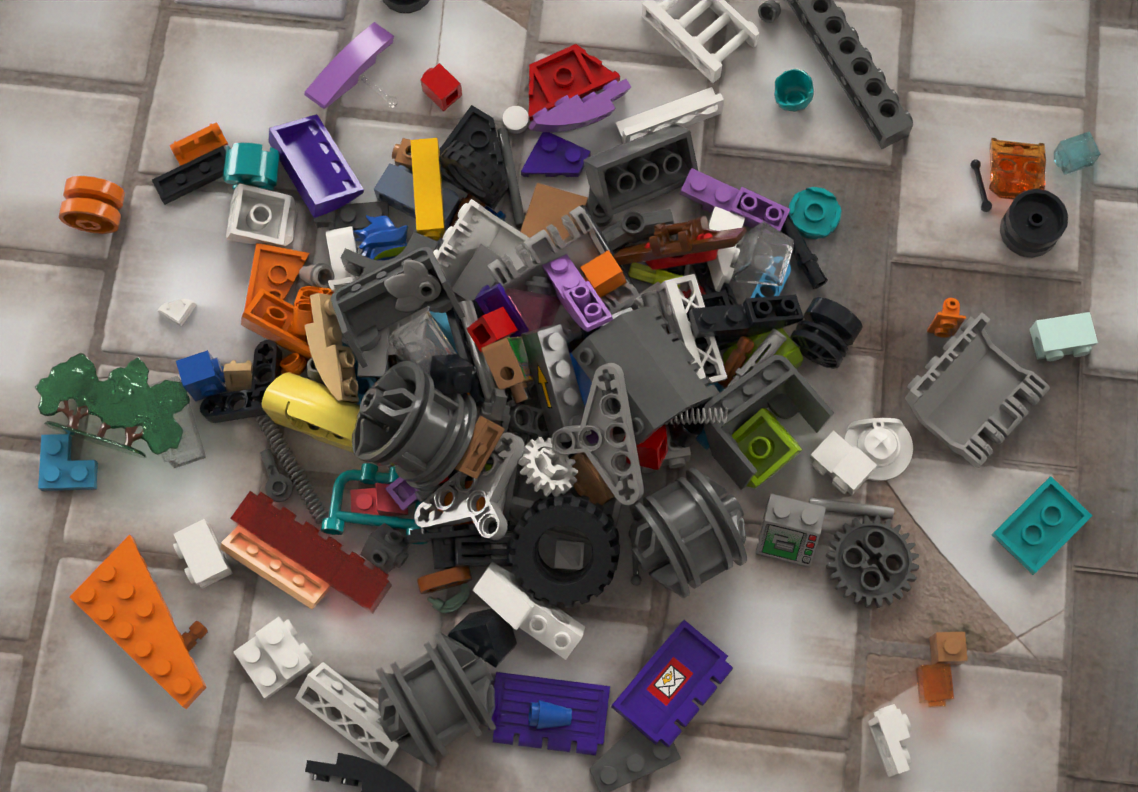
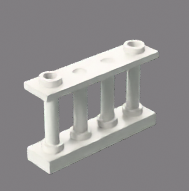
[642,0,759,83]

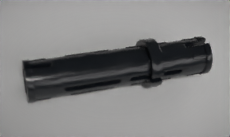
[780,213,828,289]

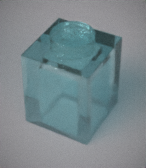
[1054,131,1101,175]

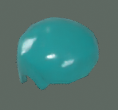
[774,69,814,112]

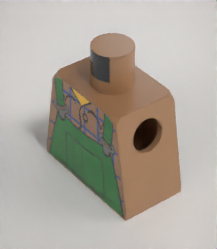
[481,337,534,404]

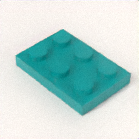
[991,476,1093,575]

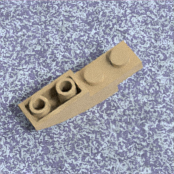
[305,293,359,403]

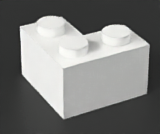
[810,430,877,495]

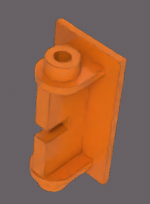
[169,122,228,166]
[927,298,966,338]

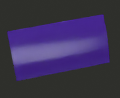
[268,114,364,218]

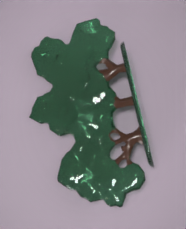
[35,353,190,458]

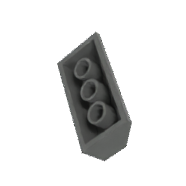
[583,123,698,217]

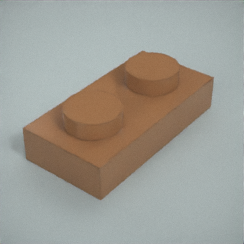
[455,416,505,479]

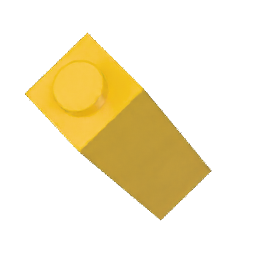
[410,138,445,241]

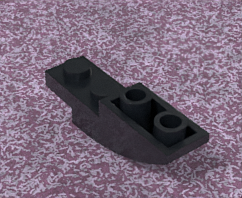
[688,294,804,341]
[305,753,417,792]

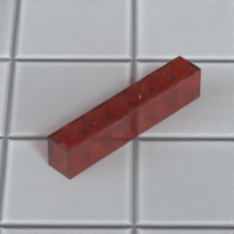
[230,491,392,614]

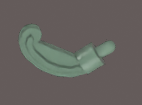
[427,583,470,614]

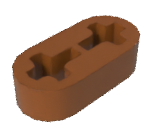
[417,567,472,594]

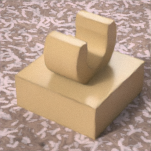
[223,360,253,391]

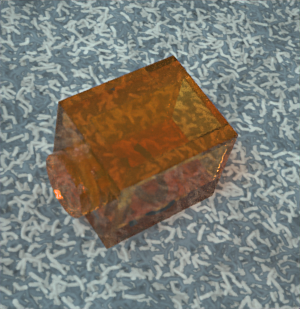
[916,664,954,708]

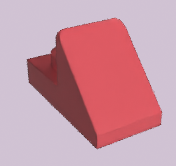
[350,483,408,516]

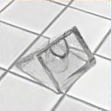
[730,221,794,286]
[389,311,457,375]

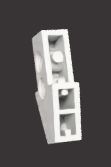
[473,562,585,660]

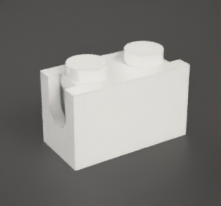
[173,519,233,589]

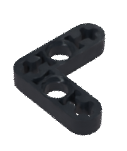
[200,340,282,423]

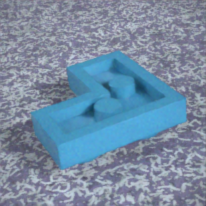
[38,434,98,491]

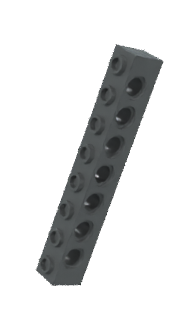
[787,0,913,149]

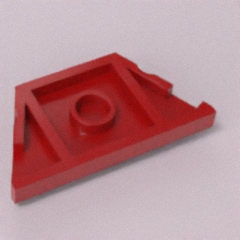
[528,44,620,121]

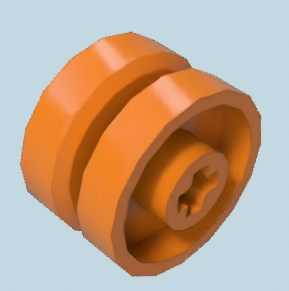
[59,176,125,234]

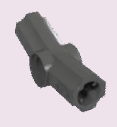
[601,209,674,252]

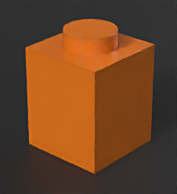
[580,250,626,298]

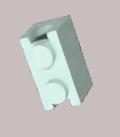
[1030,312,1098,361]

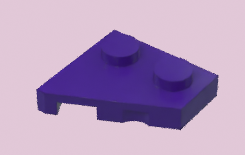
[521,132,591,177]

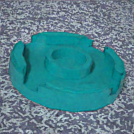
[788,187,842,240]

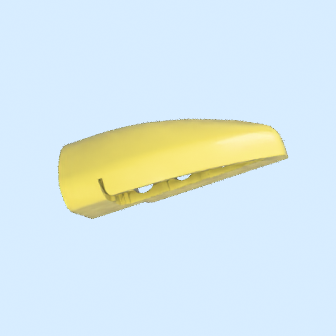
[262,372,395,466]

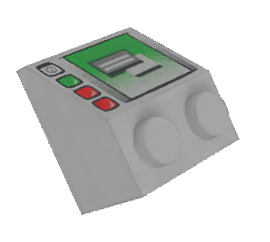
[755,494,826,568]

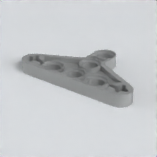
[551,363,644,505]
[414,432,524,540]

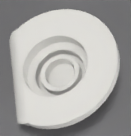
[844,418,913,481]

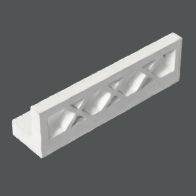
[615,87,724,144]
[656,274,727,384]
[295,662,409,768]

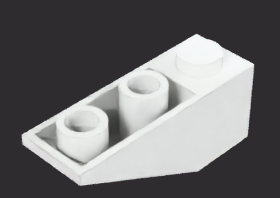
[707,207,745,292]

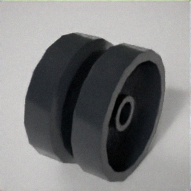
[1000,189,1068,258]

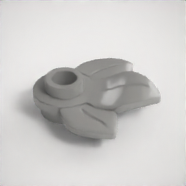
[384,260,441,312]

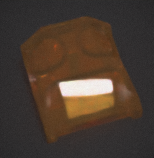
[989,138,1046,200]

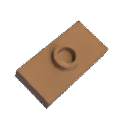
[570,452,615,506]

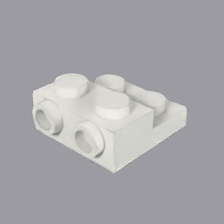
[233,617,314,700]
[868,704,911,777]

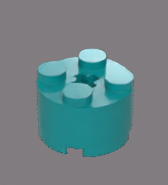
[223,143,280,191]

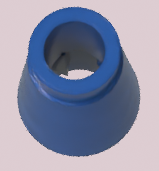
[528,700,572,729]

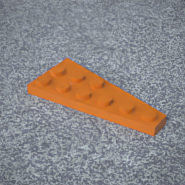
[70,534,207,709]

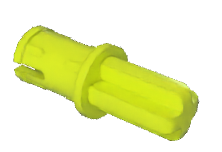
[628,262,683,288]

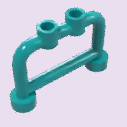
[321,463,429,545]

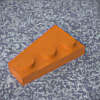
[244,243,310,311]

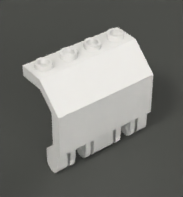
[433,199,532,303]

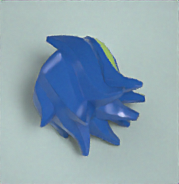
[353,215,408,261]

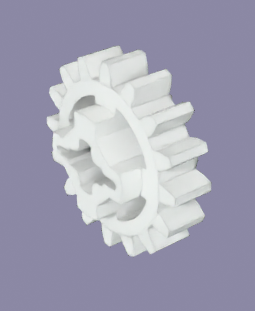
[518,437,578,497]

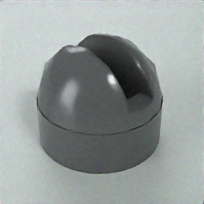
[758,0,781,23]

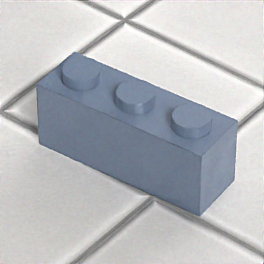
[374,163,460,232]

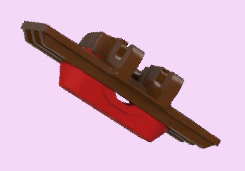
[613,216,747,270]

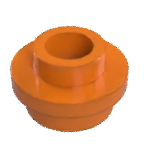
[280,353,307,375]

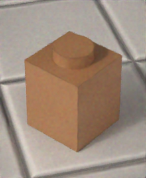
[929,632,968,666]

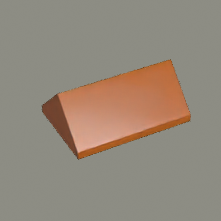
[241,288,312,361]

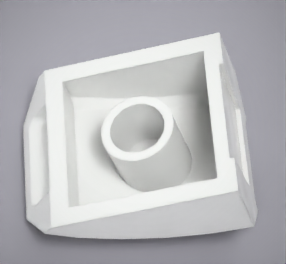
[226,183,298,247]

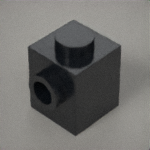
[430,354,474,395]

